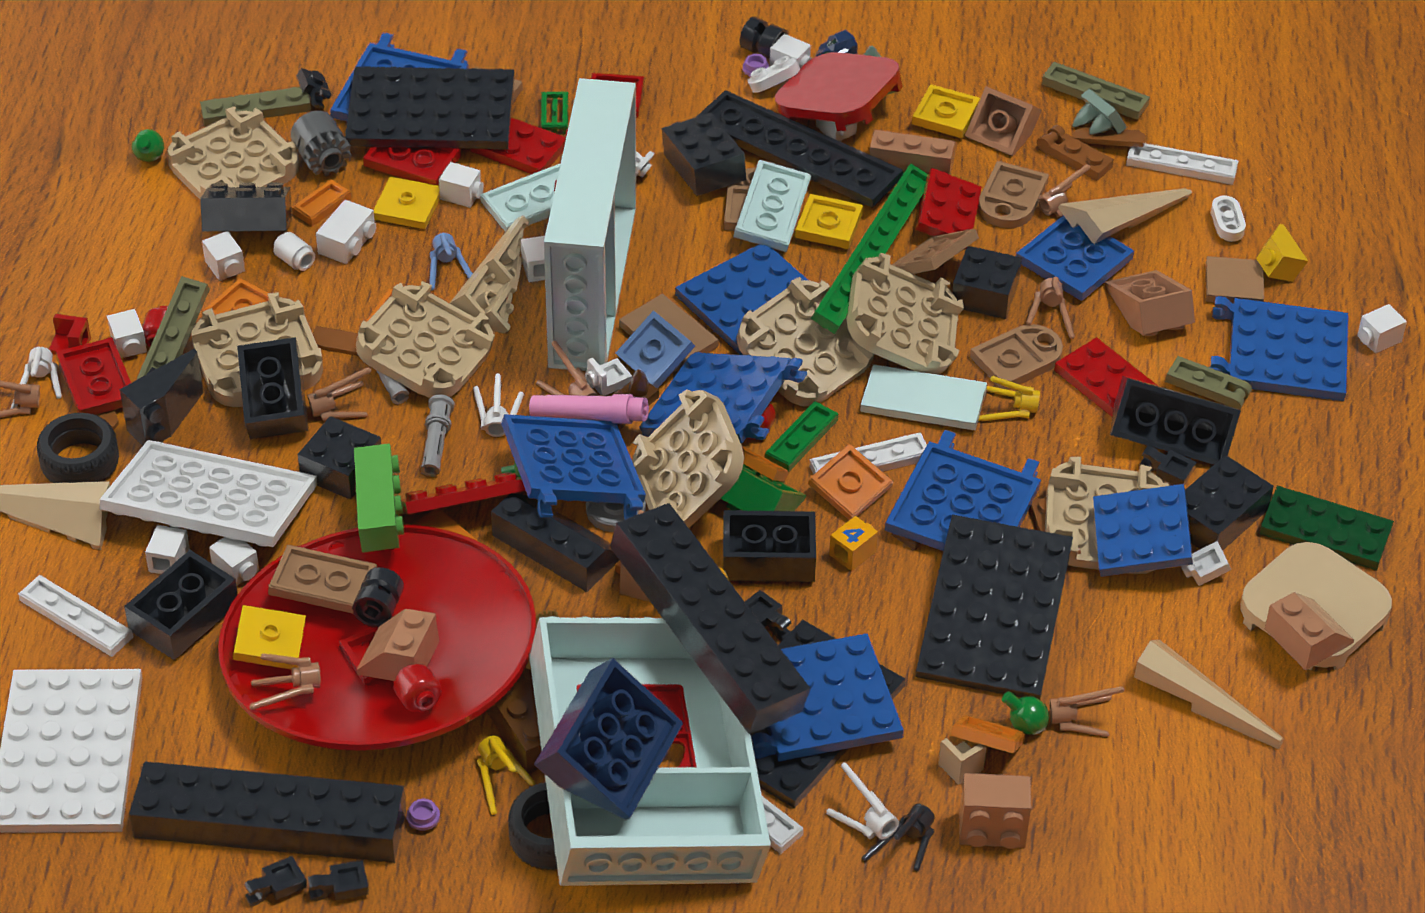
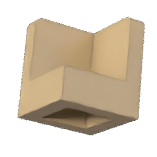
[938,738,986,785]

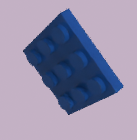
[1016,215,1134,301]
[1093,484,1193,577]

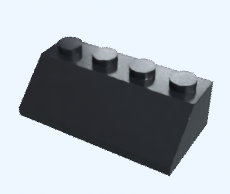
[1110,376,1241,464]
[491,493,619,592]

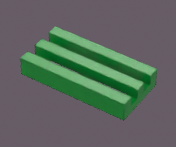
[541,92,568,134]

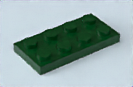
[1259,485,1394,571]

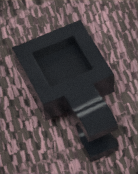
[296,68,331,109]
[1139,446,1197,485]
[745,590,791,641]
[244,856,307,906]
[308,860,369,901]

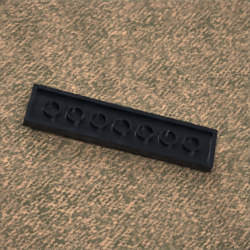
[696,90,903,208]

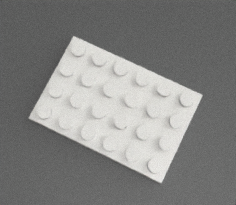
[100,440,317,547]
[0,669,142,833]

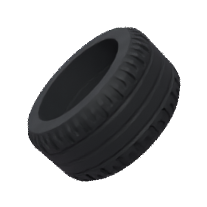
[37,413,119,483]
[508,782,558,870]

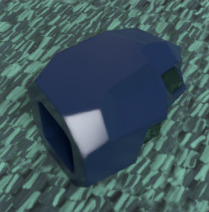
[816,30,858,57]

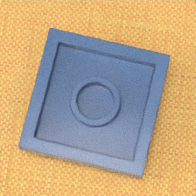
[615,310,695,388]

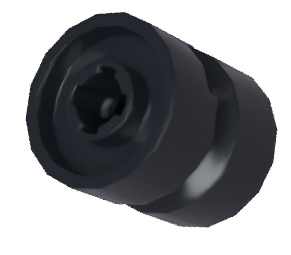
[739,16,788,59]
[352,567,404,627]

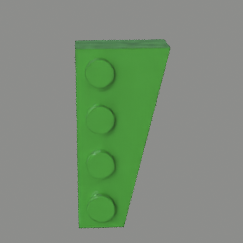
[354,443,404,552]

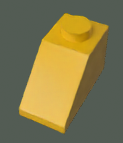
[1256,224,1308,282]

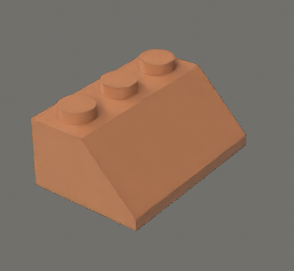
[870,130,957,175]

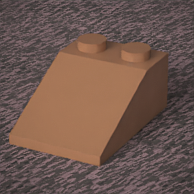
[1105,270,1195,336]

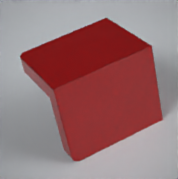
[49,314,91,355]

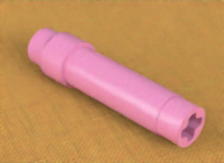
[529,394,649,424]

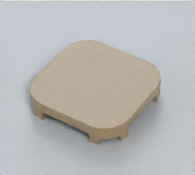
[167,106,299,200]
[847,253,964,375]
[736,277,875,406]
[356,281,495,398]
[192,292,323,407]
[632,389,744,528]
[1045,457,1169,574]
[1240,542,1392,671]

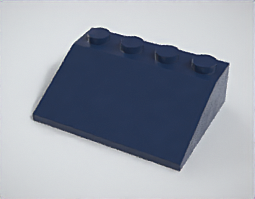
[534,658,683,820]

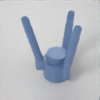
[429,233,473,291]

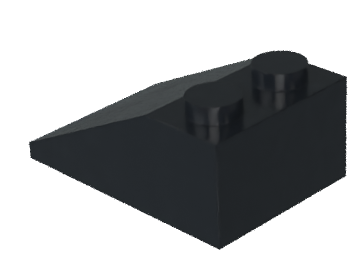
[120,349,204,446]

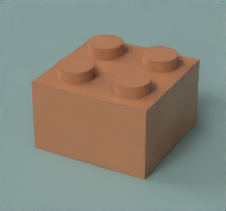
[959,773,1031,849]

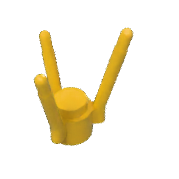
[978,376,1040,422]
[477,736,535,815]

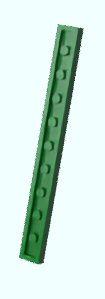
[810,163,928,334]

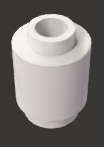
[274,232,315,271]

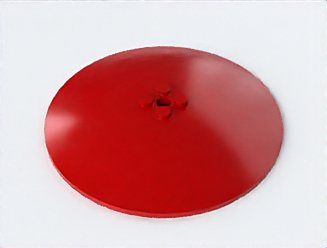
[218,525,537,751]

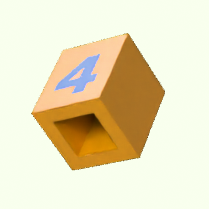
[829,516,878,571]

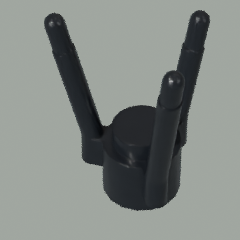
[862,804,935,872]

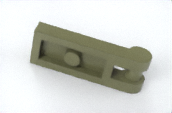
[1165,356,1252,410]

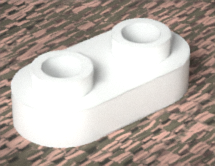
[748,56,800,92]
[1211,196,1246,241]

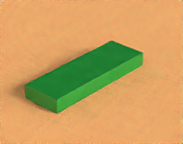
[764,401,839,472]

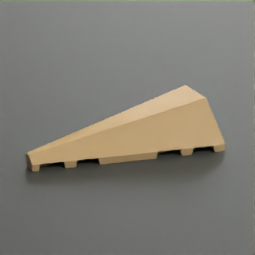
[1058,188,1192,244]
[449,215,529,333]
[0,481,110,550]
[1134,640,1284,749]

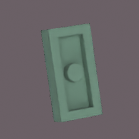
[1072,89,1127,135]

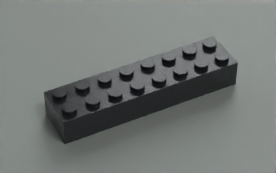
[610,503,811,734]
[129,761,406,863]

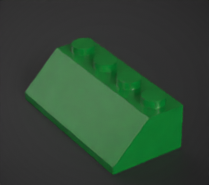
[721,464,807,511]

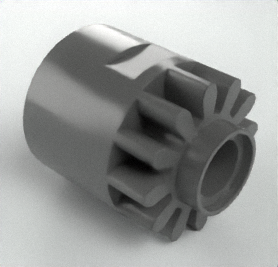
[290,111,352,177]

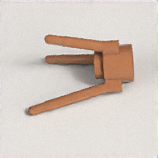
[1038,164,1090,218]
[1026,277,1075,339]
[536,341,598,396]
[307,368,371,421]
[0,380,40,418]
[249,653,321,710]
[1049,686,1124,737]

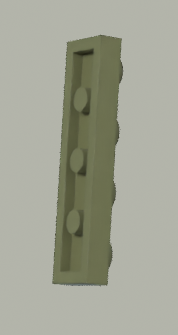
[1042,62,1150,120]
[200,87,311,127]
[137,276,210,379]

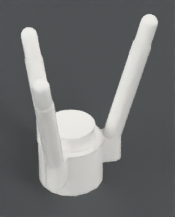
[11,347,62,409]
[473,373,524,437]
[826,763,899,839]

